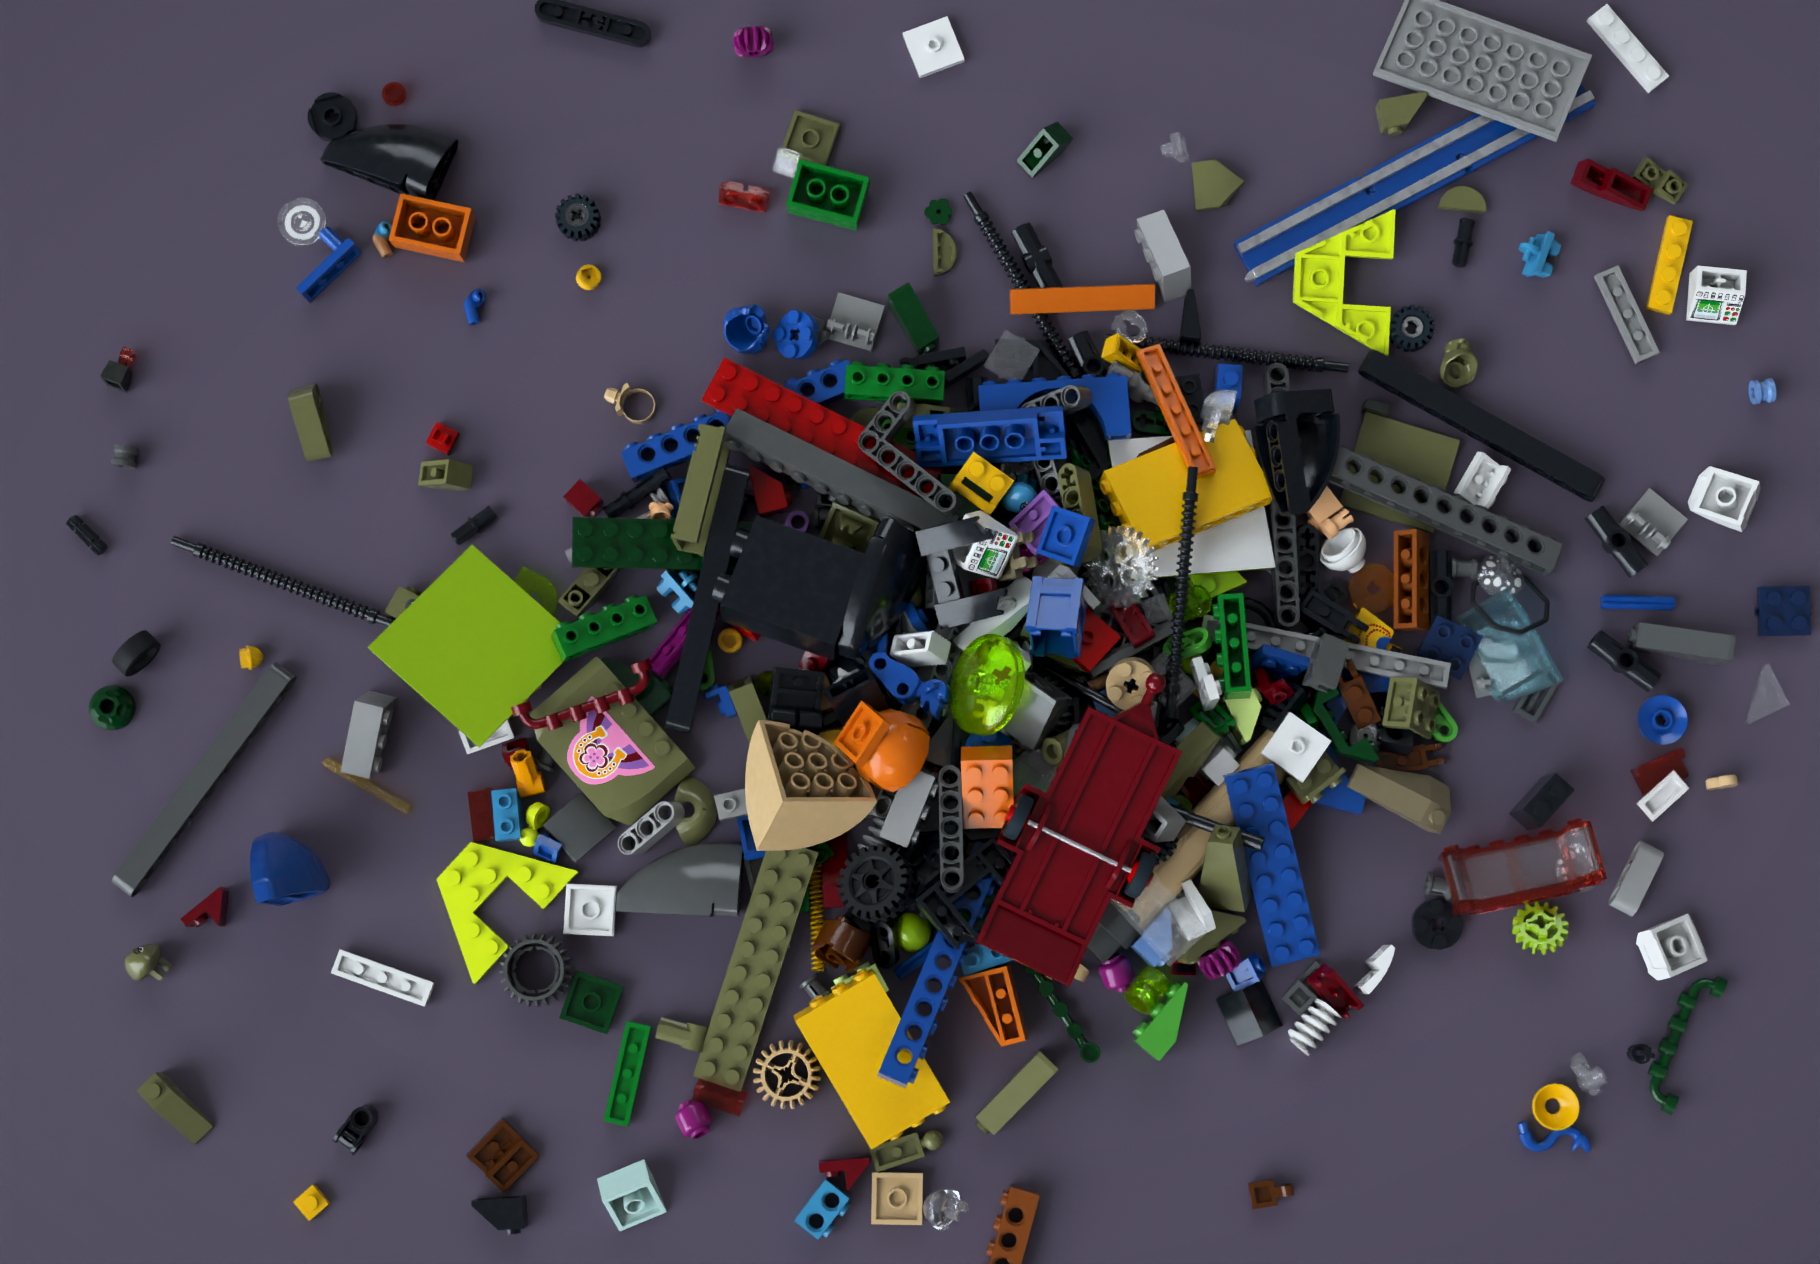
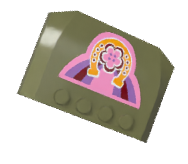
[530,656,695,826]

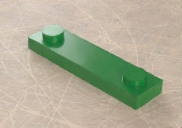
[604,1021,652,1127]

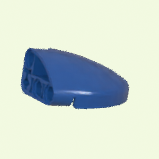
[250,832,330,906]

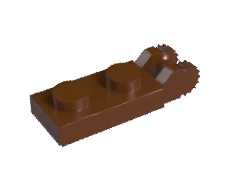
[1338,658,1382,730]
[1375,743,1447,772]

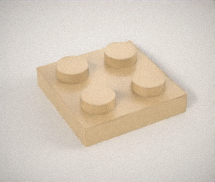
[871,1172,923,1225]

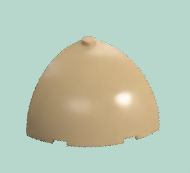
[745,720,877,851]

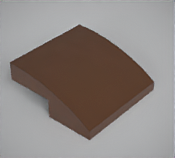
[466,1117,540,1193]

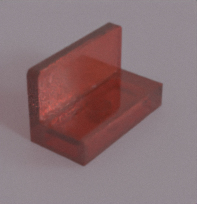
[1630,748,1689,796]
[468,788,495,842]

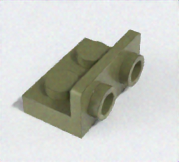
[1284,751,1346,805]

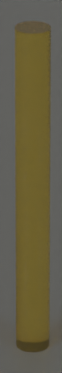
[322,757,412,815]

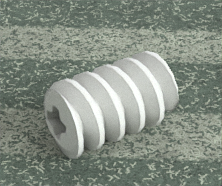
[1288,999,1342,1056]

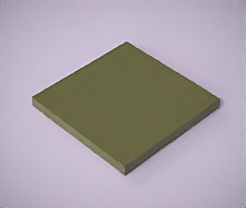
[1339,412,1460,534]

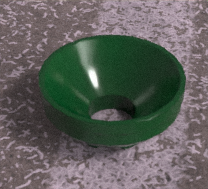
[89,685,136,731]

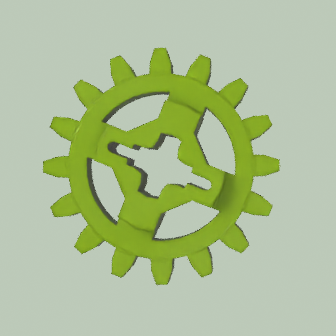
[1512,901,1569,955]

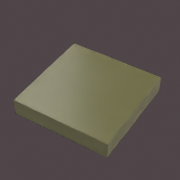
[779,109,841,166]

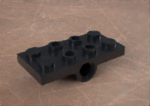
[768,667,825,735]

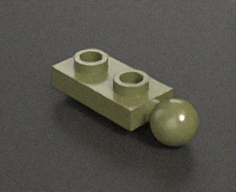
[869,1130,943,1172]

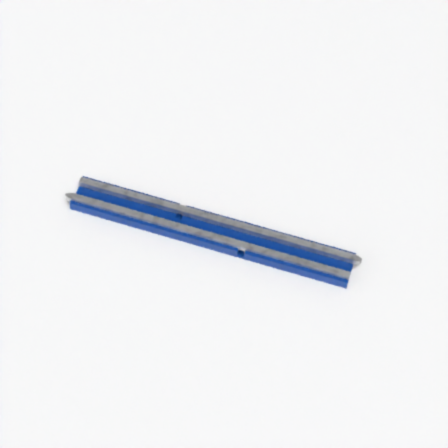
[1233,84,1596,287]

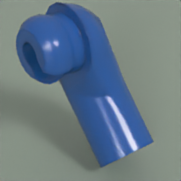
[464,289,486,325]

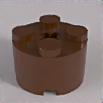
[812,916,871,972]

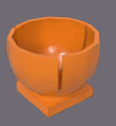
[834,700,930,792]

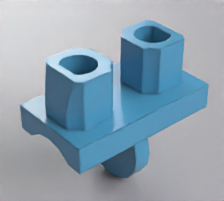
[1518,231,1561,278]
[656,570,699,614]

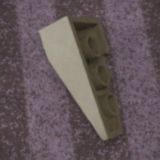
[1346,764,1451,834]

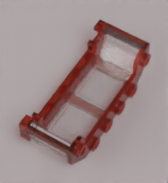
[1438,818,1607,916]

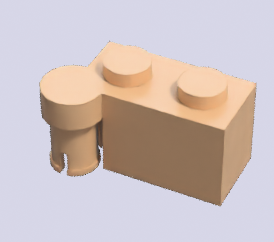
[1305,486,1354,540]

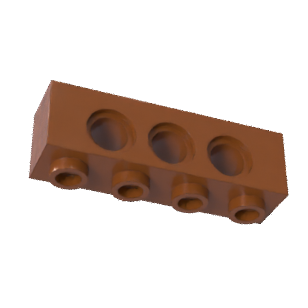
[1394,529,1429,633]
[986,1185,1040,1264]

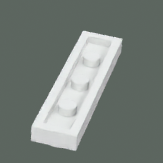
[1586,4,1669,94]
[331,949,435,1007]

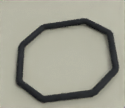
[1470,570,1550,635]

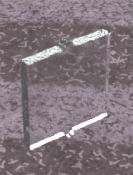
[983,329,1040,381]

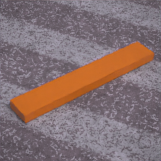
[1010,284,1155,314]
[1136,344,1217,478]

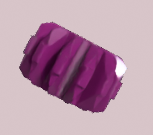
[733,26,774,58]
[1197,940,1242,980]

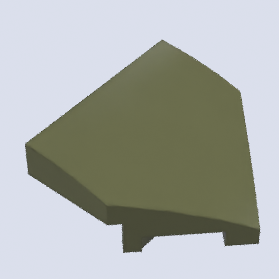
[1192,159,1245,212]

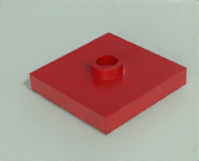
[1071,607,1121,674]

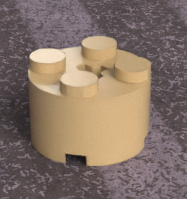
[1106,657,1155,710]

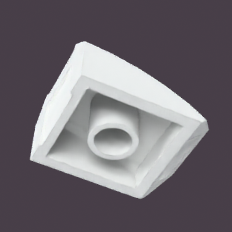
[1688,466,1761,532]
[1636,914,1708,980]

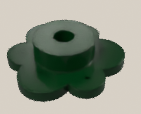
[924,199,952,225]

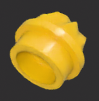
[239,645,263,670]

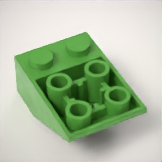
[1132,982,1188,1061]

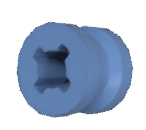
[1748,378,1776,405]

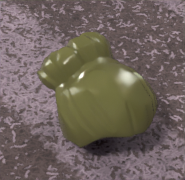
[1440,338,1478,388]

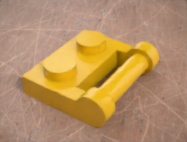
[948,452,1014,516]

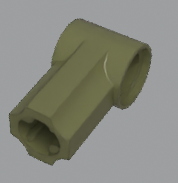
[655,1017,708,1053]

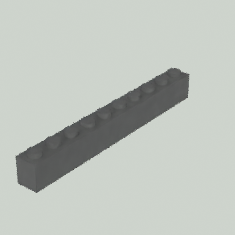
[723,408,959,537]

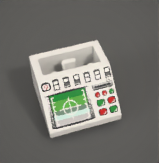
[1686,266,1747,325]
[952,510,1019,579]

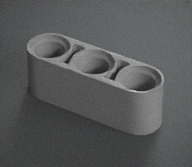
[618,801,685,855]
[1608,840,1664,917]

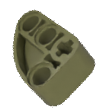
[288,383,333,462]

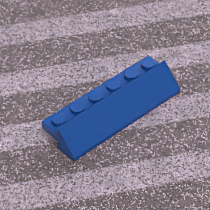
[913,405,1067,468]

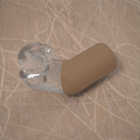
[1076,673,1108,693]

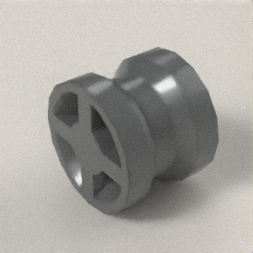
[111,444,139,469]

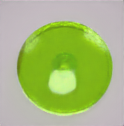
[950,634,1025,736]

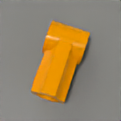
[510,749,546,798]

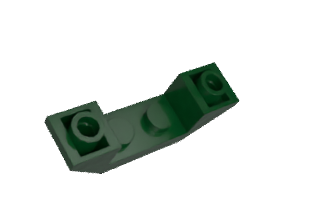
[1311,684,1379,763]

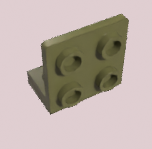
[1382,677,1440,739]

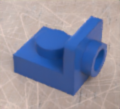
[703,684,738,719]
[1226,952,1266,991]

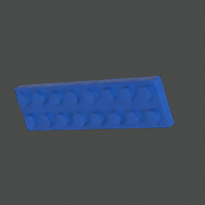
[1223,762,1321,967]

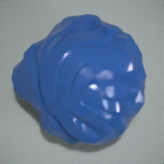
[723,304,770,354]

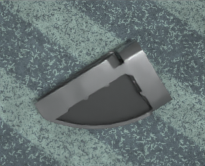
[615,843,744,917]

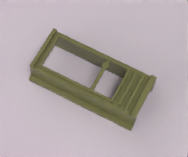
[671,423,731,557]

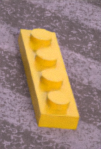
[1646,215,1693,315]

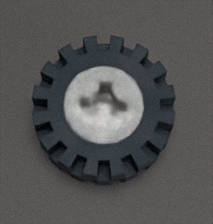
[555,194,601,241]

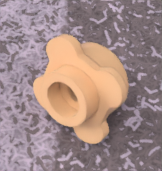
[647,502,673,519]

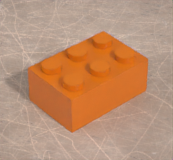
[389,193,476,263]
[961,745,1014,829]

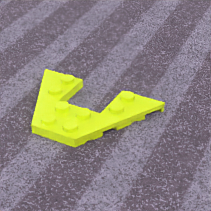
[1293,209,1396,356]
[436,842,579,984]

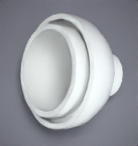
[1319,527,1366,573]

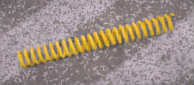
[809,864,826,972]

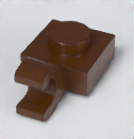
[1248,1179,1294,1209]

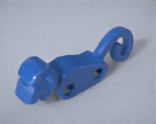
[869,633,951,721]

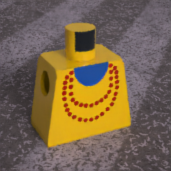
[1343,607,1402,653]

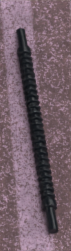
[963,191,1083,379]
[1105,334,1349,373]
[1165,467,1198,719]
[171,536,396,627]

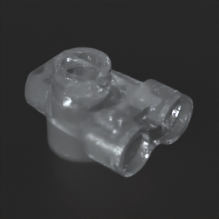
[1570,1053,1608,1096]

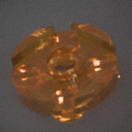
[1348,563,1394,614]

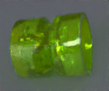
[1165,585,1212,621]
[1124,966,1171,1014]

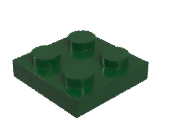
[559,970,624,1034]

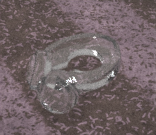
[1110,310,1147,343]

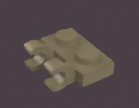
[998,528,1038,582]

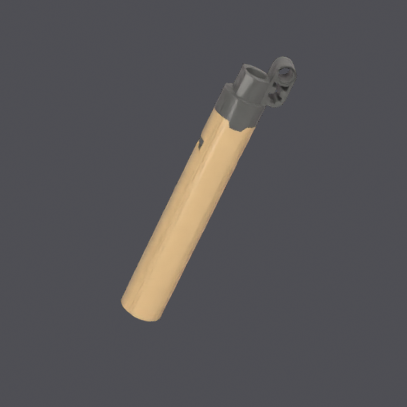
[1087,729,1290,963]

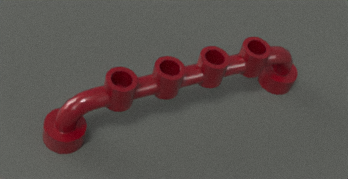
[511,659,653,731]

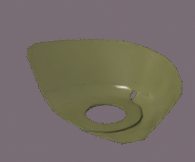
[674,776,718,846]

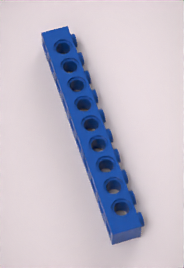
[620,359,850,483]
[877,839,996,1088]

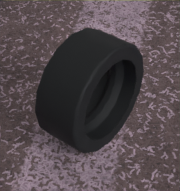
[112,630,161,677]

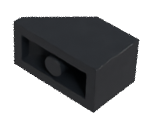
[471,1195,528,1234]

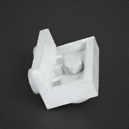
[1454,451,1511,509]

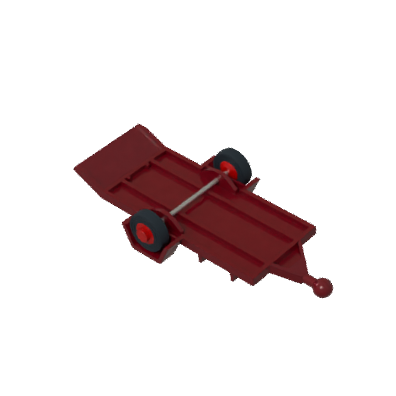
[976,673,1182,986]

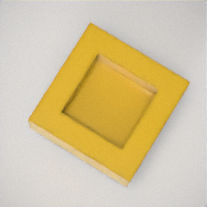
[293,1184,330,1221]

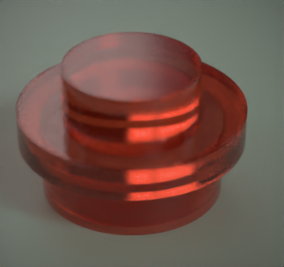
[382,82,406,106]

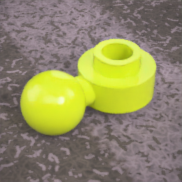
[520,802,550,847]

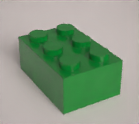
[786,159,870,231]

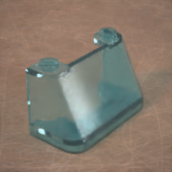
[1455,588,1564,703]

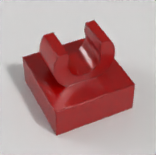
[425,422,460,456]

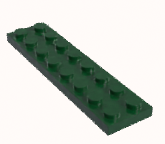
[572,517,753,571]

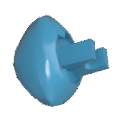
[1000,474,1037,513]

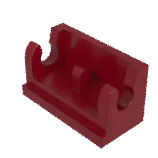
[1306,963,1364,1019]

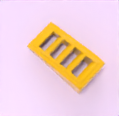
[1101,333,1143,373]

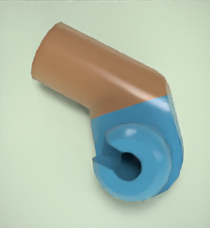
[373,221,393,259]

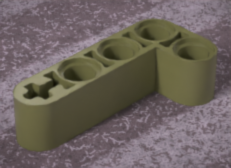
[1050,463,1102,568]

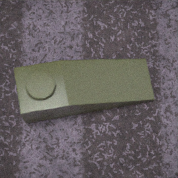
[136,1071,214,1144]

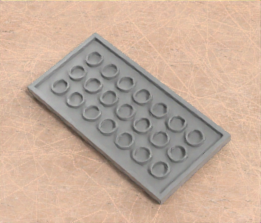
[1373,0,1592,142]

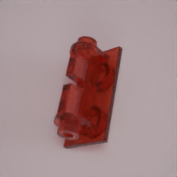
[719,181,770,212]
[692,1078,748,1116]

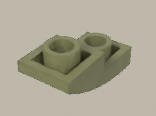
[1631,157,1688,204]

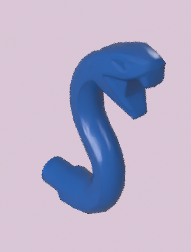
[1517,1121,1591,1153]

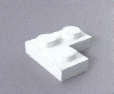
[1189,656,1222,712]

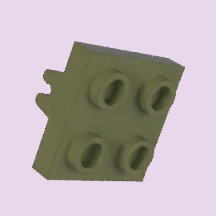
[819,499,880,553]

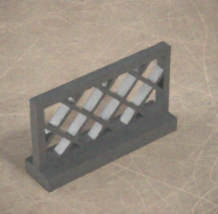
[1089,579,1174,680]

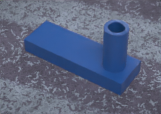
[296,226,362,303]

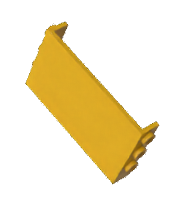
[1099,419,1273,557]
[793,969,950,1150]

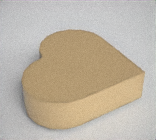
[1705,775,1738,790]

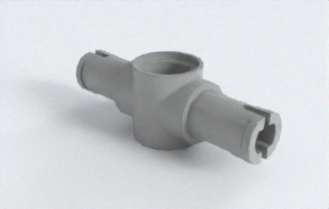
[1107,360,1159,406]

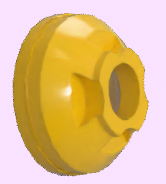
[1532,1083,1580,1131]

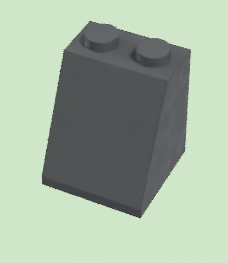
[993,670,1072,751]

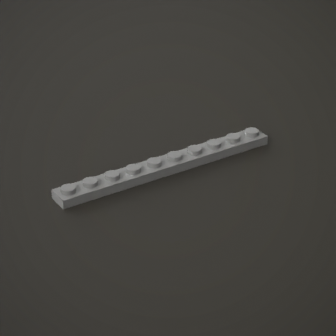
[1201,614,1451,689]

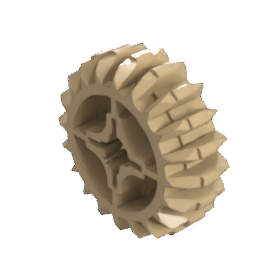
[753,1040,821,1109]

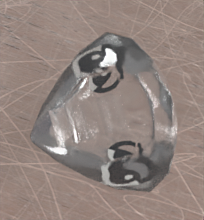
[923,1189,969,1231]

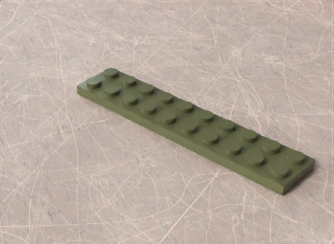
[693,847,819,1092]

